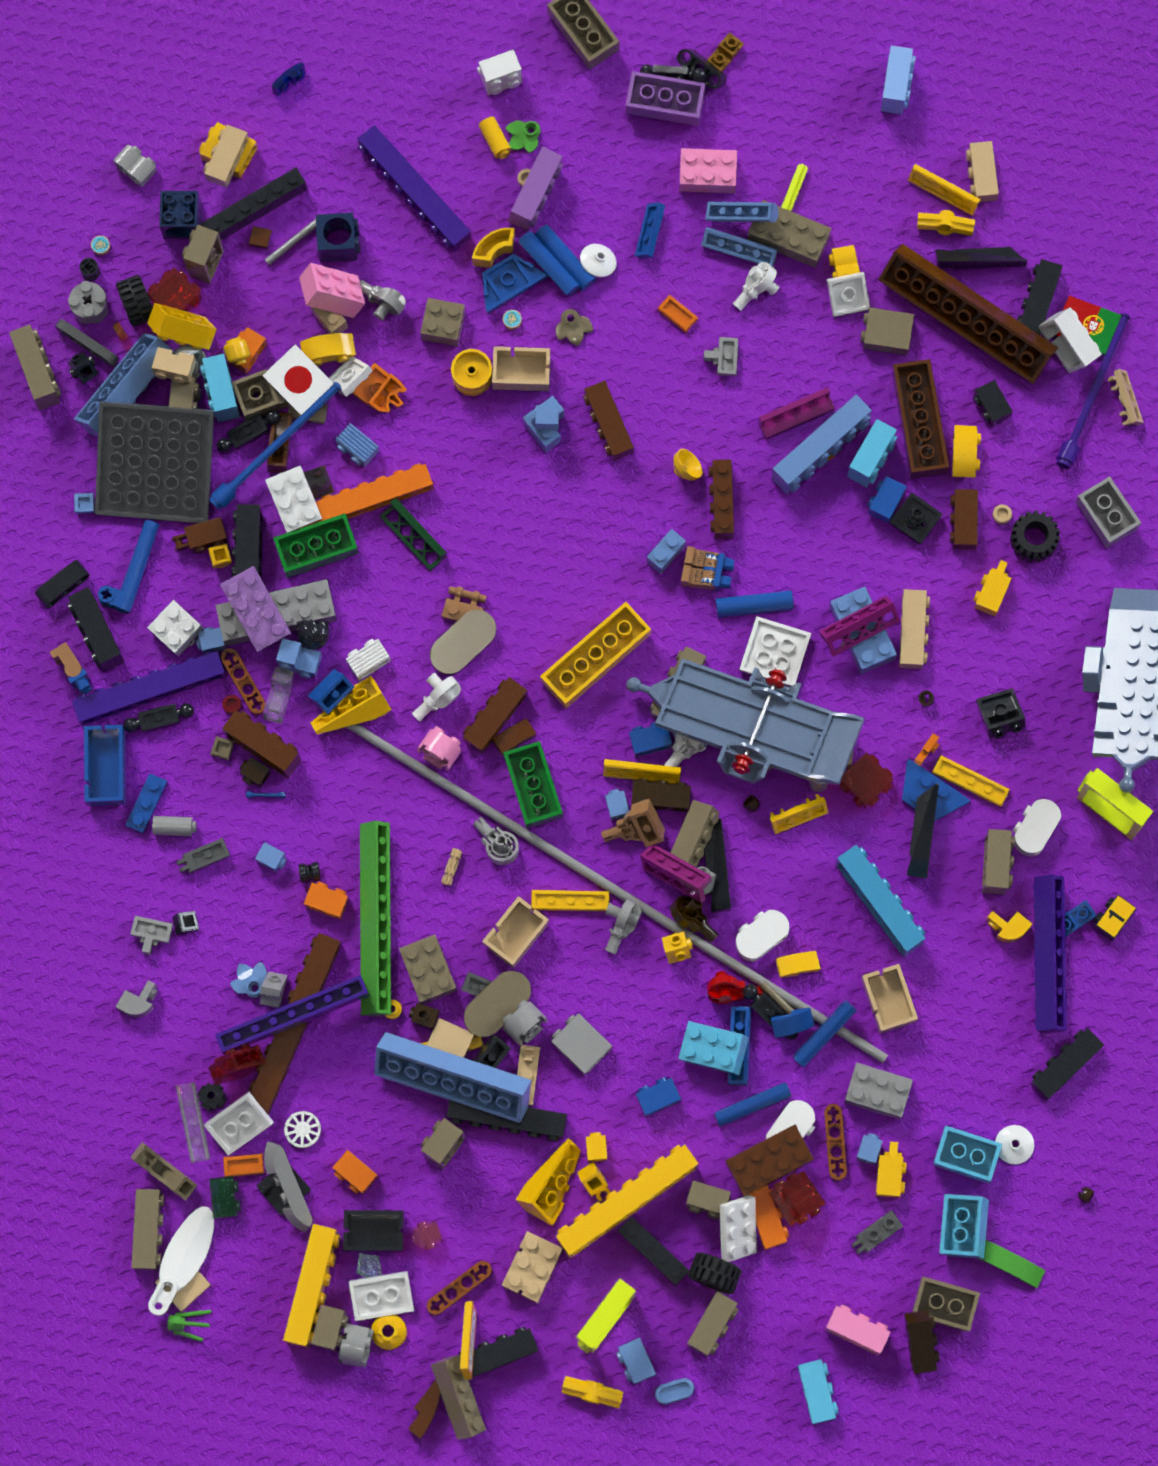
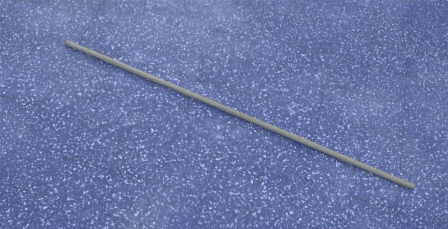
[346,724,888,1063]

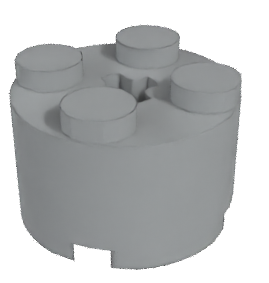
[68,281,109,324]
[503,1000,548,1046]
[338,1323,374,1367]

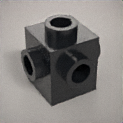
[67,352,99,384]
[198,1082,227,1112]

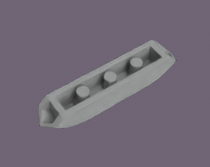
[264,1142,313,1232]

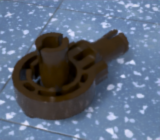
[670,895,719,943]

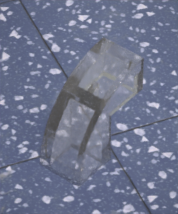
[263,667,294,724]

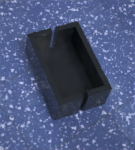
[343,1210,404,1252]

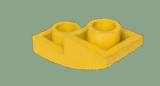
[775,951,821,978]

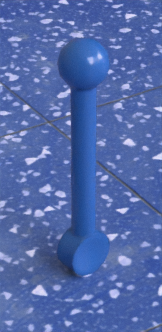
[246,791,286,799]

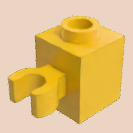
[577,1161,611,1201]

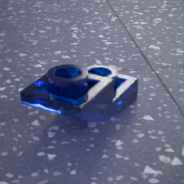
[271,62,306,96]

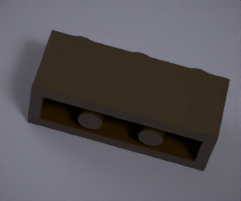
[631,779,691,812]
[904,1310,940,1374]

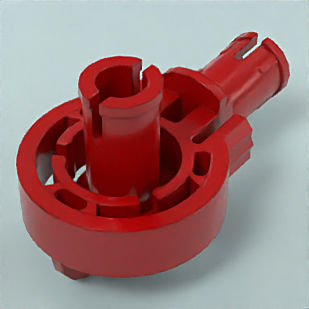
[706,971,763,1004]

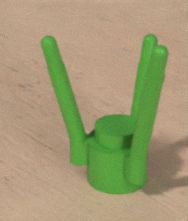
[168,1310,211,1342]

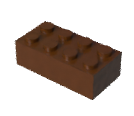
[222,710,301,779]
[725,1124,814,1197]

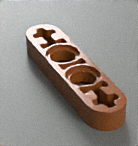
[221,648,266,715]
[824,1104,847,1181]
[427,1261,492,1315]

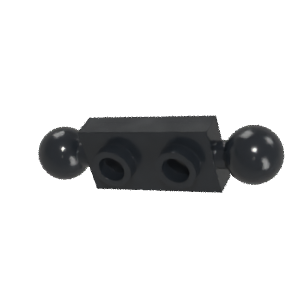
[640,64,706,83]
[216,410,280,453]
[123,703,194,733]
[742,984,799,1040]

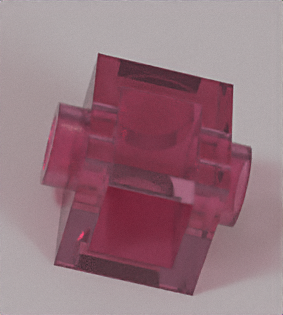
[411,1221,443,1251]

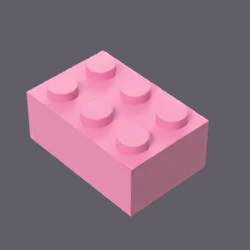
[679,148,737,194]
[299,263,365,318]
[825,1305,891,1356]

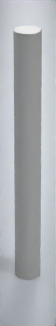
[265,219,316,265]

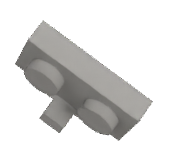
[703,337,738,377]
[130,916,173,955]

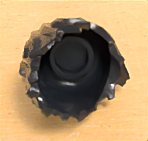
[296,619,330,650]

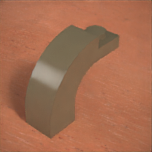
[130,1142,197,1201]

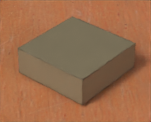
[210,736,235,761]

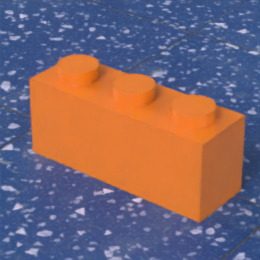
[750,1185,790,1250]

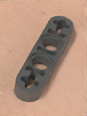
[55,319,119,367]

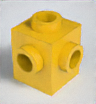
[662,932,693,964]

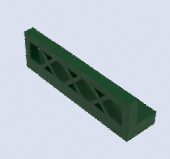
[380,498,447,571]

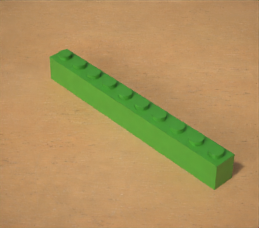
[360,821,391,1017]

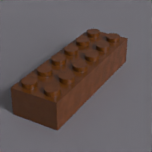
[891,359,949,479]

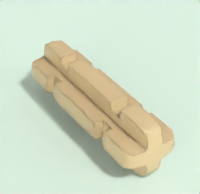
[441,848,462,886]

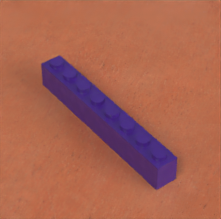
[357,125,472,251]
[72,651,226,726]
[1033,874,1066,1033]
[215,975,369,1055]

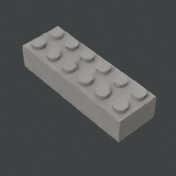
[215,579,337,646]

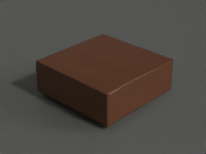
[249,226,272,249]

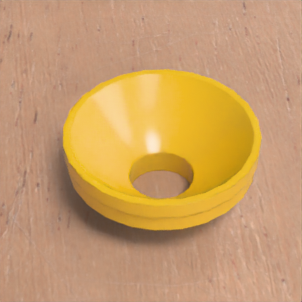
[673,449,703,481]
[371,1314,407,1350]

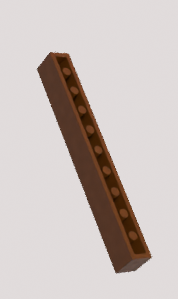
[249,933,342,1116]

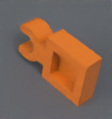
[914,733,940,766]

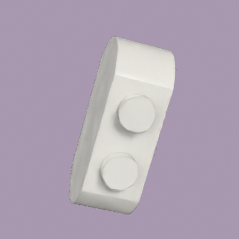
[1013,799,1061,856]
[736,910,789,962]
[766,1100,815,1139]

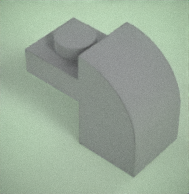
[116,980,158,1017]

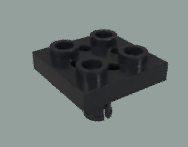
[889,492,943,545]

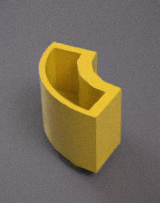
[472,228,515,268]
[300,333,356,366]
[952,425,981,478]

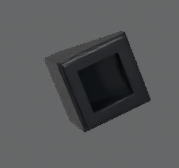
[172,911,199,935]

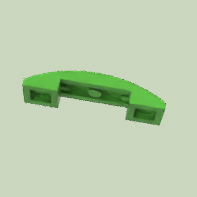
[977,1240,1045,1289]

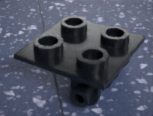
[256,1165,311,1216]

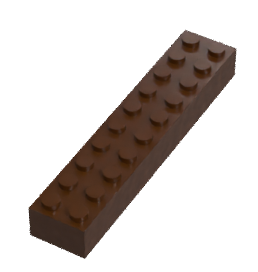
[878,244,1058,384]

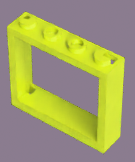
[1077,768,1153,841]
[576,1279,636,1354]

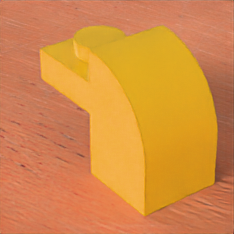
[986,911,1032,943]

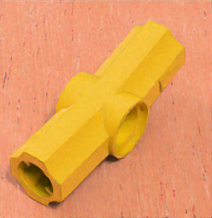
[917,210,975,236]
[561,1376,623,1409]

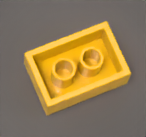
[147,303,217,350]

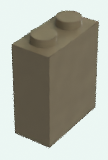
[860,307,914,355]

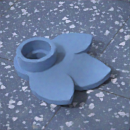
[230,962,267,998]

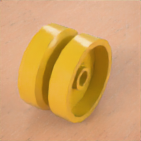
[451,349,493,396]

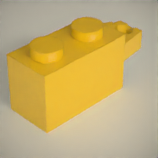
[973,560,1012,616]
[876,1142,906,1198]

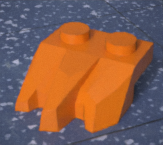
[352,362,407,412]

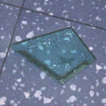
[356,1253,382,1278]

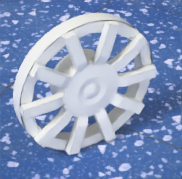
[284,1111,321,1148]

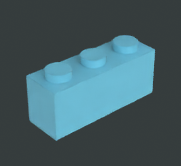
[797,1360,839,1425]

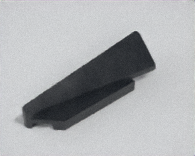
[935,247,1028,270]
[907,783,939,879]
[704,818,731,913]

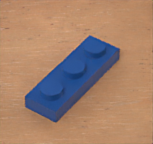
[635,202,665,259]
[126,773,168,834]

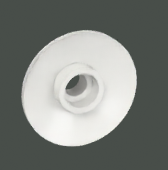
[580,244,616,278]
[995,1125,1034,1164]

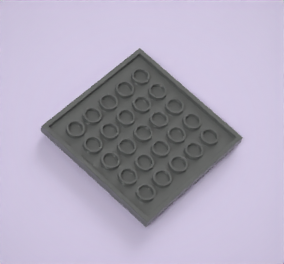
[95,401,214,523]

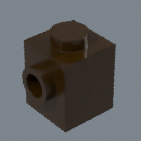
[240,757,271,788]
[409,1003,440,1031]

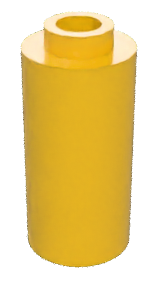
[478,116,511,159]

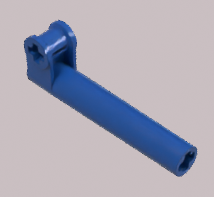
[98,520,159,614]

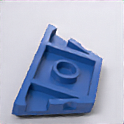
[482,254,548,314]
[902,759,970,822]

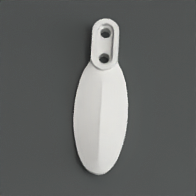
[148,1207,214,1316]

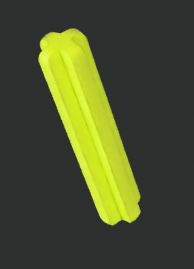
[781,164,808,211]

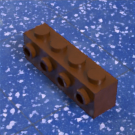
[582,381,634,461]
[709,459,734,539]
[463,677,528,754]

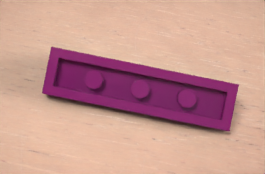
[758,387,835,440]
[819,596,900,657]
[640,844,712,903]

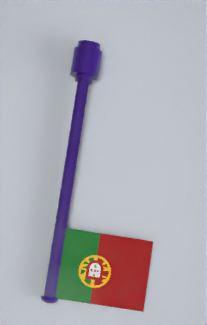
[1054,295,1130,469]

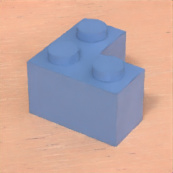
[523,396,565,452]
[276,638,322,679]

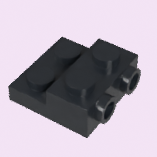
[976,688,1026,738]

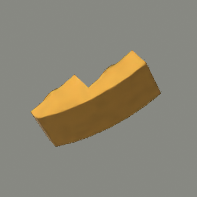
[707,33,744,72]

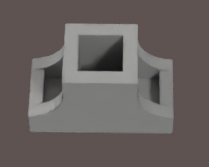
[260,972,287,1008]

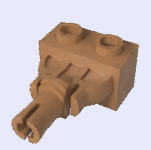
[601,799,665,847]

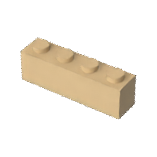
[899,589,930,669]

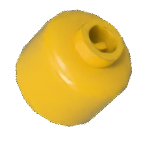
[223,337,251,366]

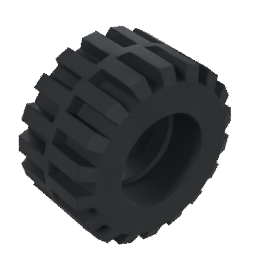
[116,275,153,327]
[1010,511,1060,562]
[688,1252,742,1294]

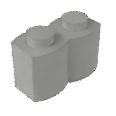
[113,144,157,187]

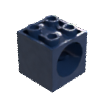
[159,191,202,239]
[316,212,361,263]

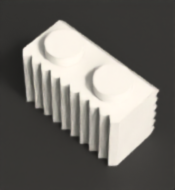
[346,639,391,681]

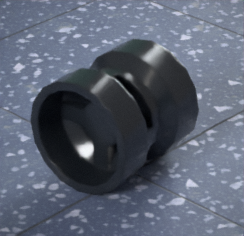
[79,258,100,281]
[299,862,320,883]

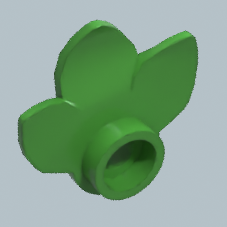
[506,120,540,153]

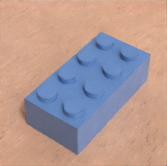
[829,587,897,674]

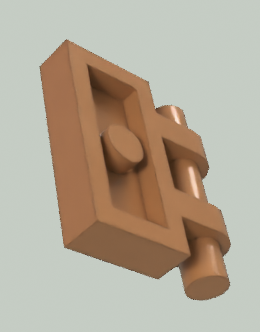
[441,586,487,622]

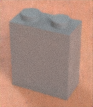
[551,1013,612,1076]

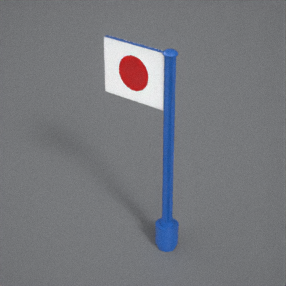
[209,345,342,510]

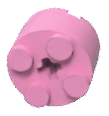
[417,726,462,771]

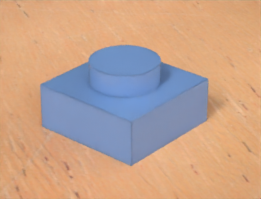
[74,493,94,514]

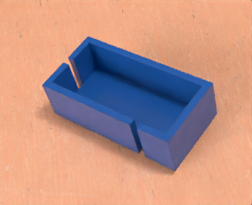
[84,725,126,806]

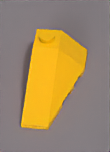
[311,676,392,734]
[516,1139,581,1226]

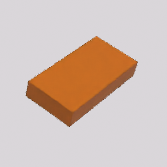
[657,294,698,333]
[223,1154,264,1178]

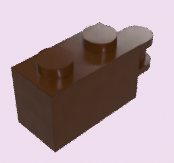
[172,517,228,554]

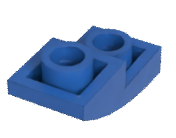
[1065,900,1097,937]
[771,1007,815,1038]

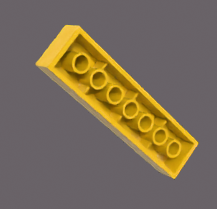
[556,1145,699,1259]

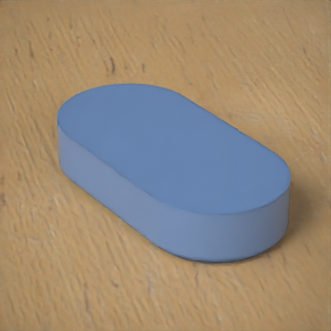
[655,1378,694,1404]

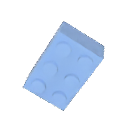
[881,46,916,114]

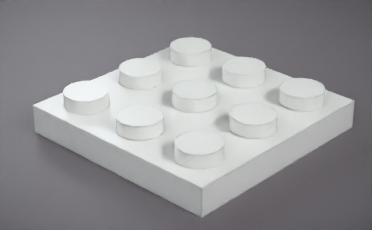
[739,616,811,687]

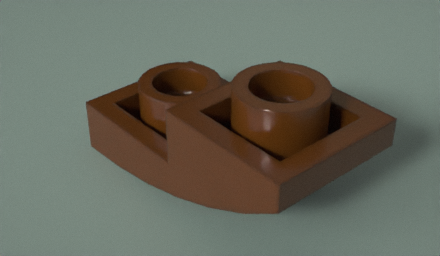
[492,719,537,756]

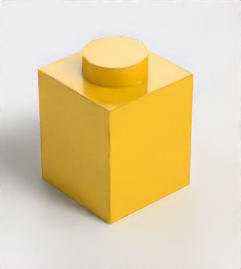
[586,1132,607,1162]

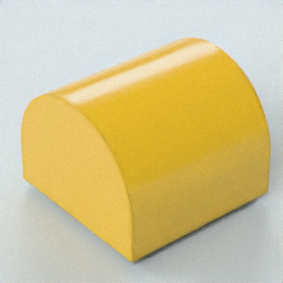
[208,544,232,568]

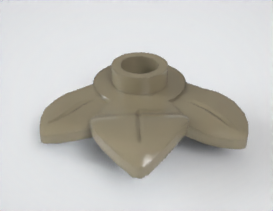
[555,309,593,346]

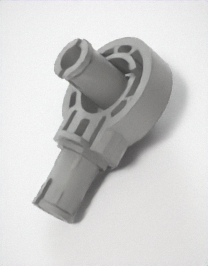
[360,280,406,321]
[473,817,519,865]
[605,899,641,954]

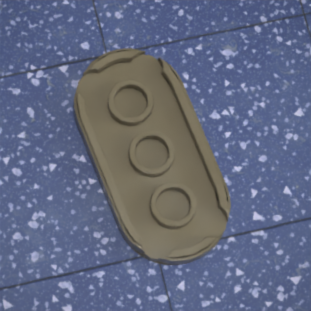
[430,610,496,674]
[464,971,531,1037]

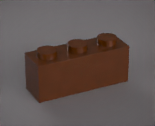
[949,489,978,550]

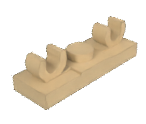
[1108,369,1144,426]
[517,1045,540,1106]

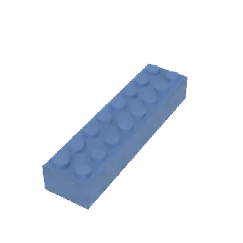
[374,1032,531,1123]

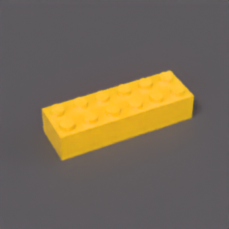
[540,602,651,709]
[283,1224,341,1348]

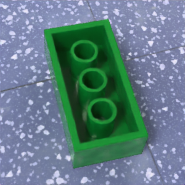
[273,513,359,578]
[503,741,563,829]

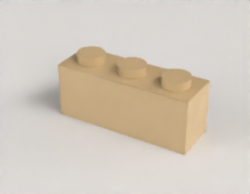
[203,125,249,188]
[966,141,999,202]

